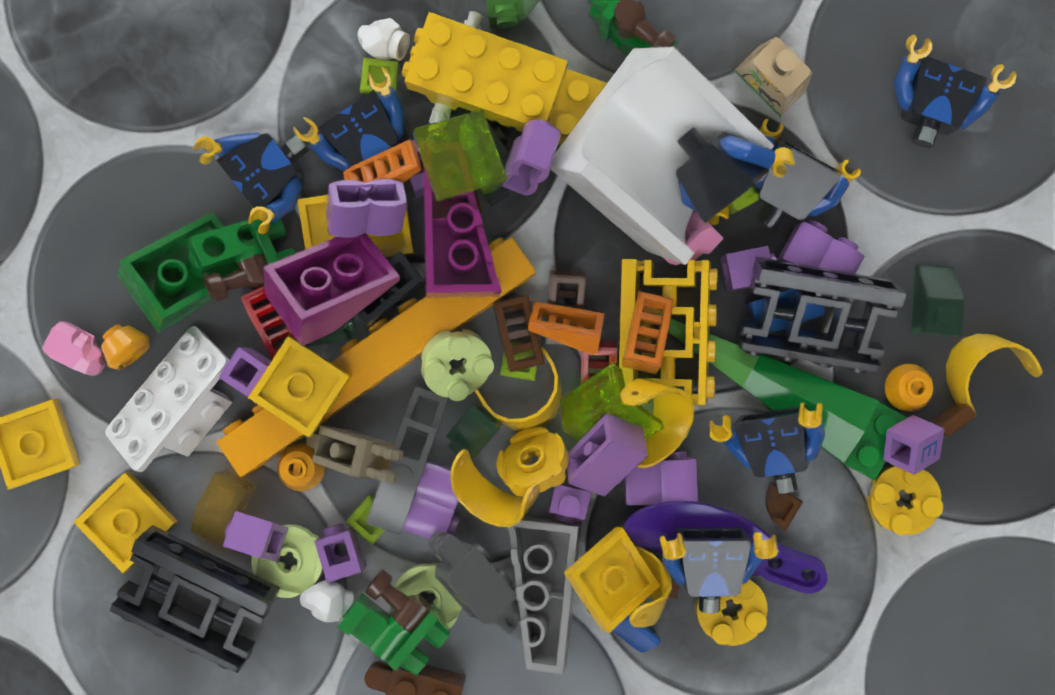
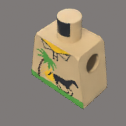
[734,37,812,117]

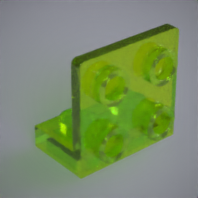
[413,110,507,201]
[560,363,664,441]

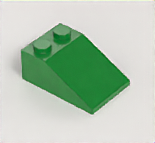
[117,212,239,333]

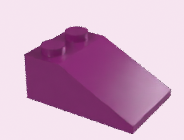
[264,233,400,346]

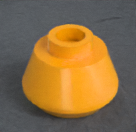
[101,324,150,370]
[885,364,933,412]
[277,443,325,491]

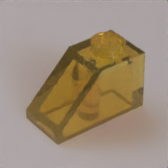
[190,469,257,548]

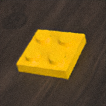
[248,336,352,438]
[0,399,81,490]
[73,471,178,573]
[563,527,660,633]

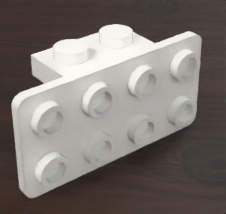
[105,326,233,472]

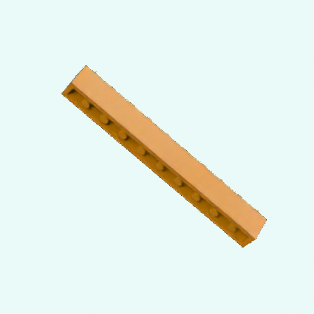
[216,237,536,478]

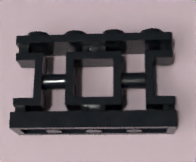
[735,257,907,374]
[109,525,281,673]

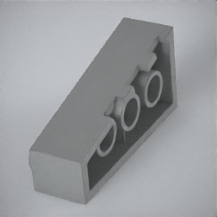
[507,515,582,675]

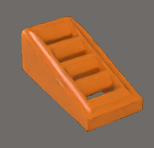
[343,139,422,183]
[622,291,674,374]
[528,301,605,355]

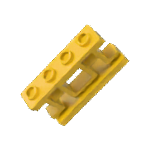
[618,259,718,406]

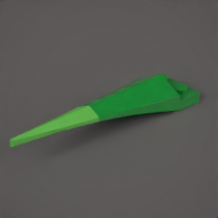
[659,315,908,480]

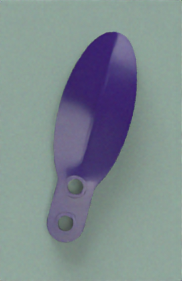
[623,501,828,594]

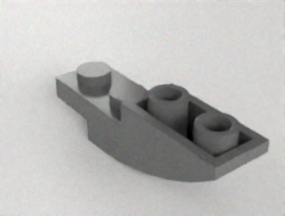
[366,386,448,535]

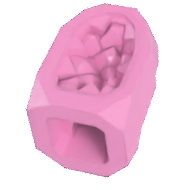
[663,212,723,265]
[42,321,106,376]

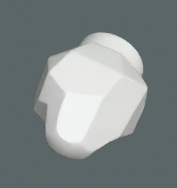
[357,18,410,61]
[300,580,354,622]

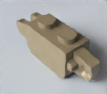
[306,426,403,483]

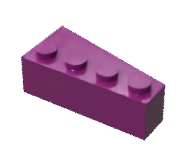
[423,144,502,298]

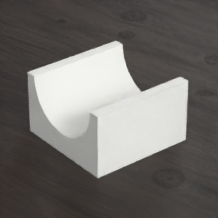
[550,47,774,265]

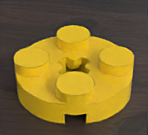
[496,427,569,497]
[867,465,944,535]
[695,579,768,646]

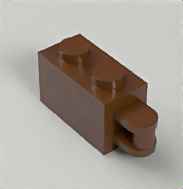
[364,661,466,695]

